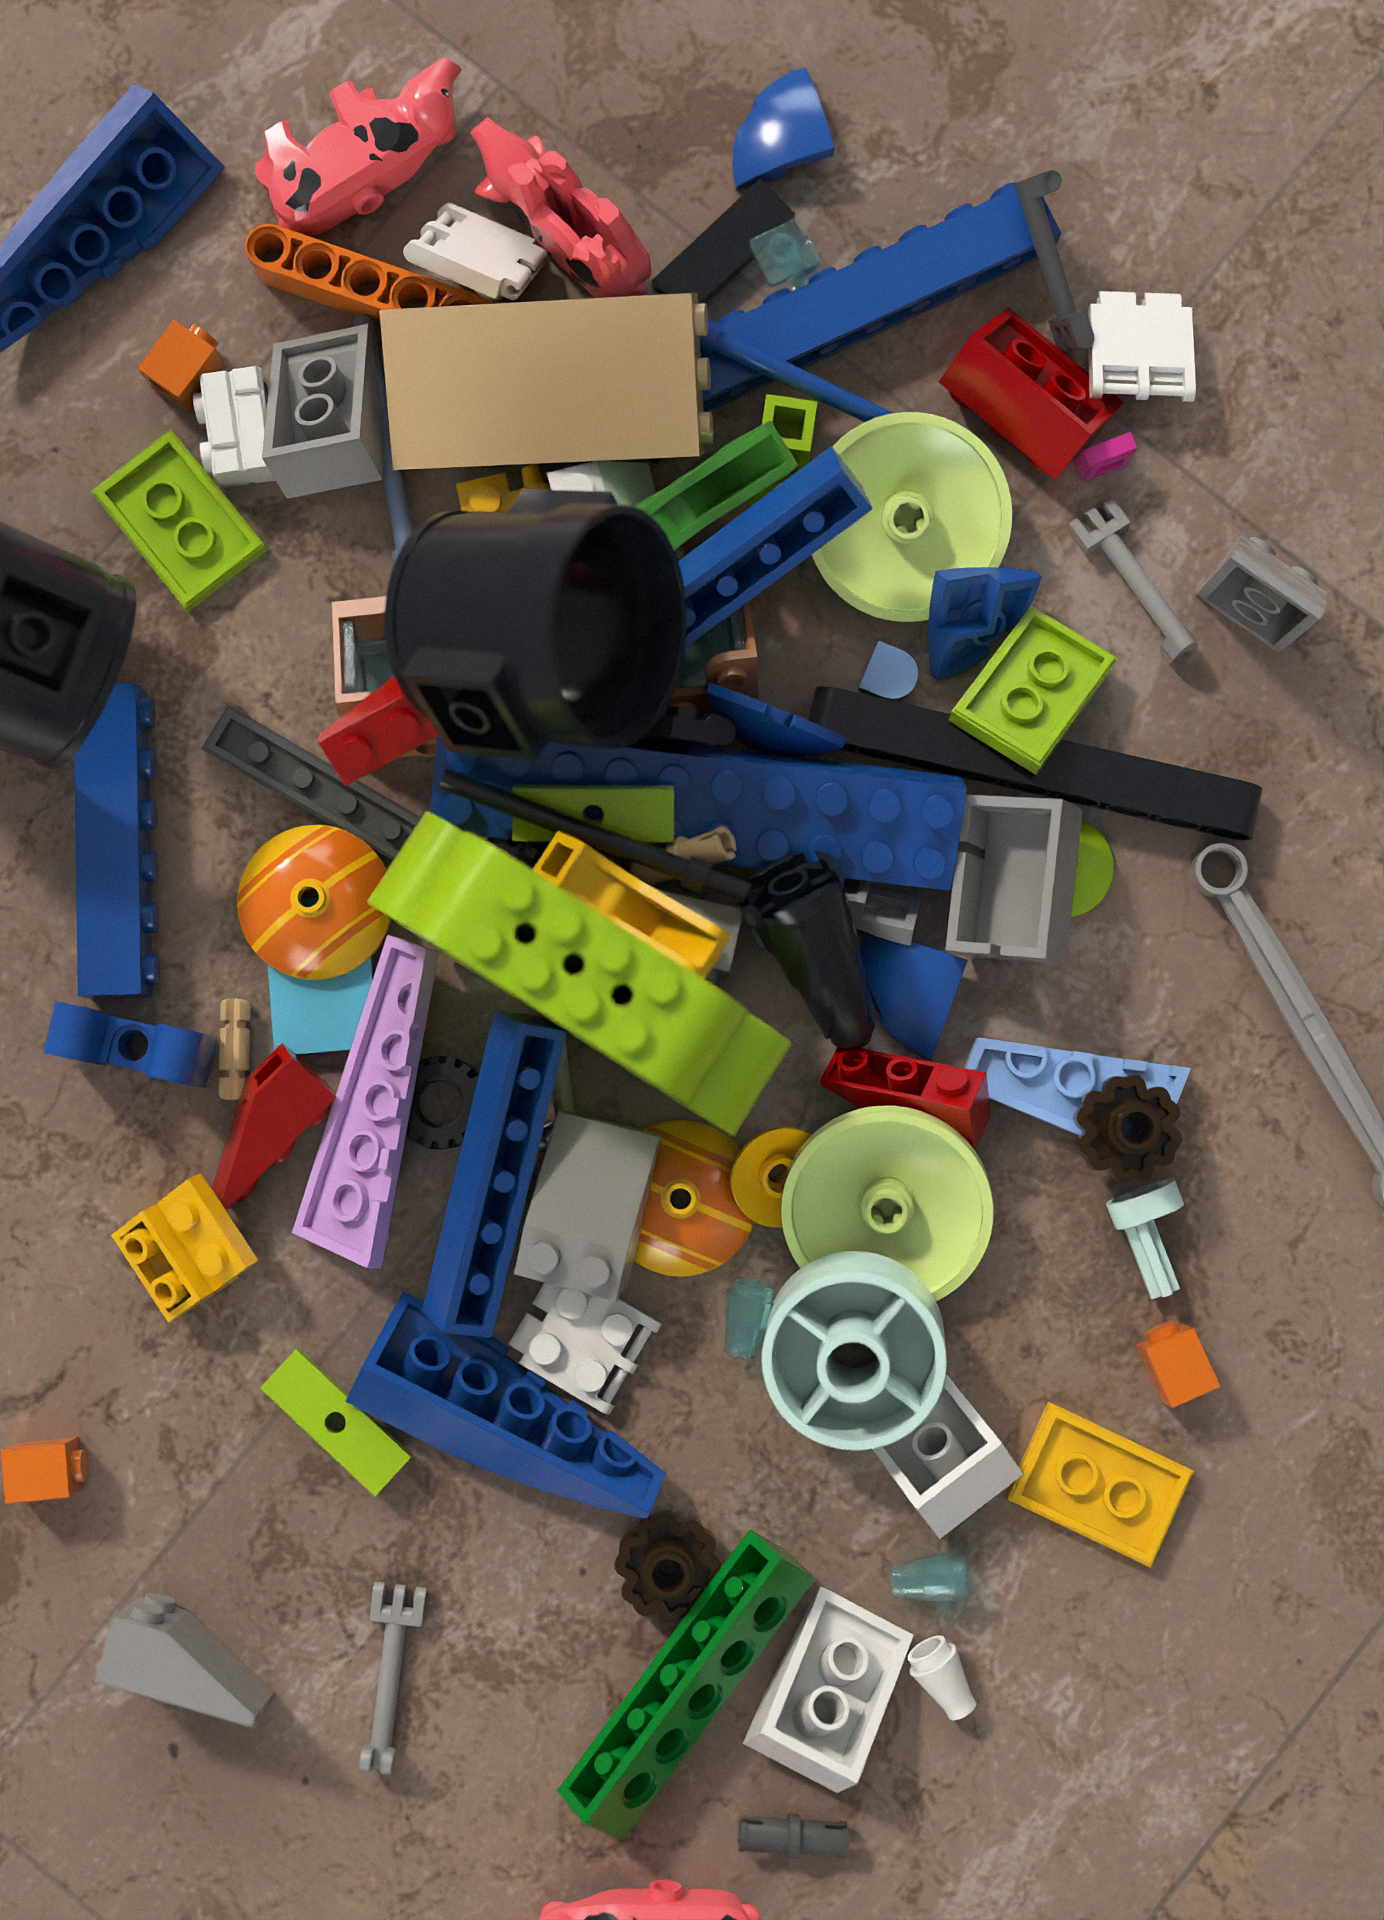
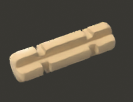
[219,998,251,1100]

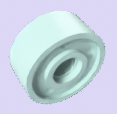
[762,1251,946,1450]

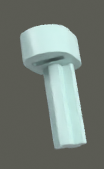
[1106,1178,1184,1299]

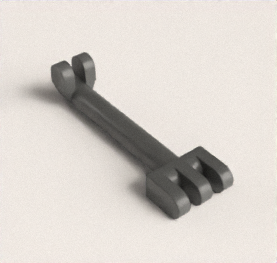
[1015,170,1095,352]

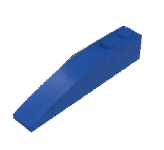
[0,84,225,353]
[345,1291,666,1519]

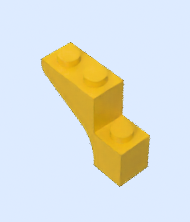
[533,831,732,979]

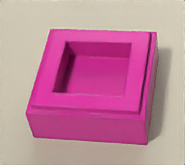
[1075,432,1137,481]

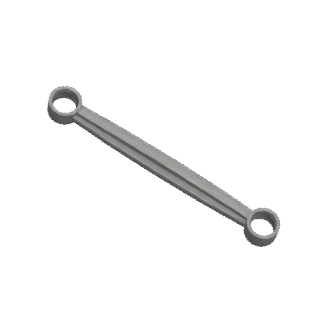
[1190,843,1384,1208]

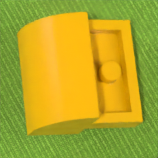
[111,1173,259,1323]

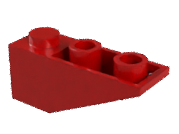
[211,1043,337,1211]
[820,1047,991,1151]

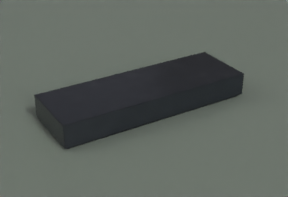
[651,179,795,304]

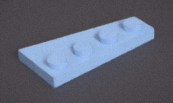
[964,1037,1191,1139]

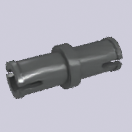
[738,1813,848,1859]

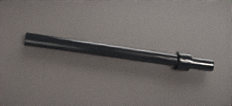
[439,768,751,904]

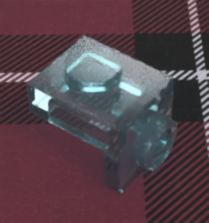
[749,219,819,291]

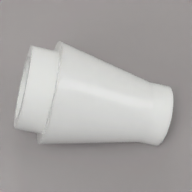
[908,1635,977,1720]

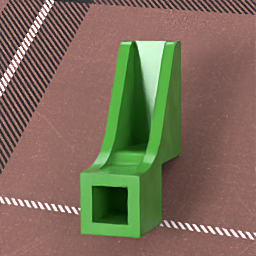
[633,421,798,551]

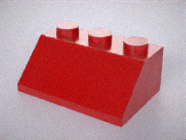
[938,307,1124,480]

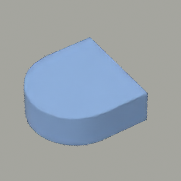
[858,641,918,702]

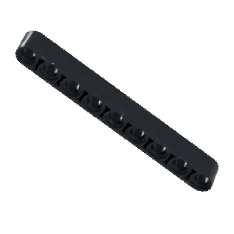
[808,686,1263,840]

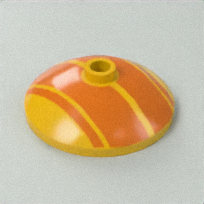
[237,825,392,980]
[634,1120,755,1277]

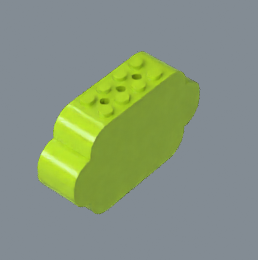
[367,811,792,1137]

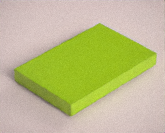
[91,429,268,613]
[948,605,1118,775]

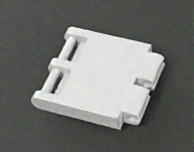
[403,203,548,300]
[1088,291,1196,402]
[508,1282,662,1415]

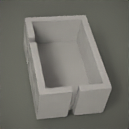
[945,795,1083,965]

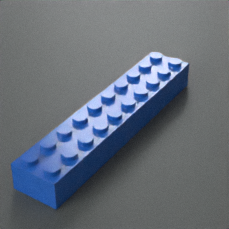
[430,736,967,891]

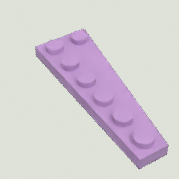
[292,935,439,1269]

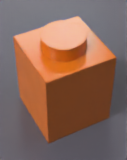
[137,319,225,413]
[1136,1320,1221,1408]
[1,1437,89,1504]

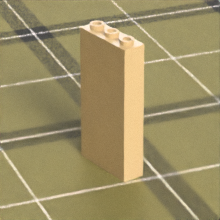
[379,293,713,470]

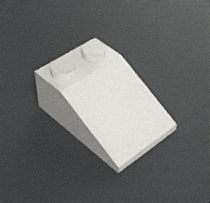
[743,1586,914,1793]

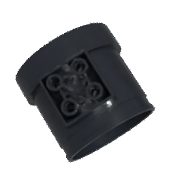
[384,489,687,761]
[0,521,136,769]

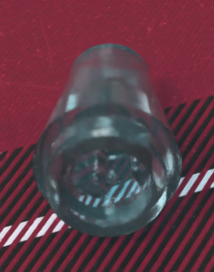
[724,1277,775,1359]
[891,1550,969,1604]

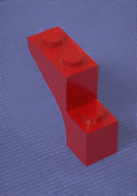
[317,675,439,786]

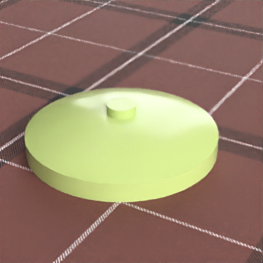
[812,412,1012,622]
[781,1106,993,1301]

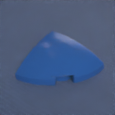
[732,67,835,191]
[928,567,1041,681]
[706,683,846,757]
[861,932,968,1060]

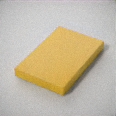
[1005,1401,1194,1568]

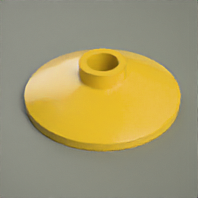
[730,1126,812,1227]

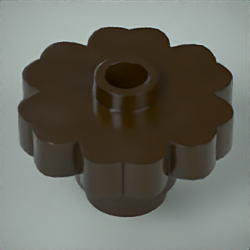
[1073,1075,1182,1182]
[615,1510,722,1623]

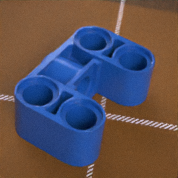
[43,1001,218,1088]

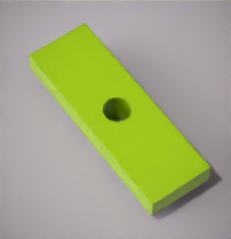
[512,785,674,842]
[260,1348,413,1497]

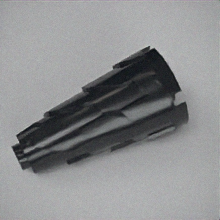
[738,850,878,1050]

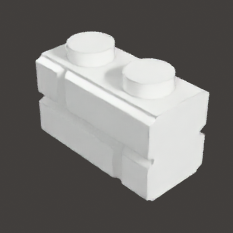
[193,366,276,488]

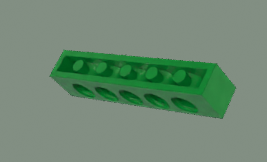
[557,1529,816,1840]

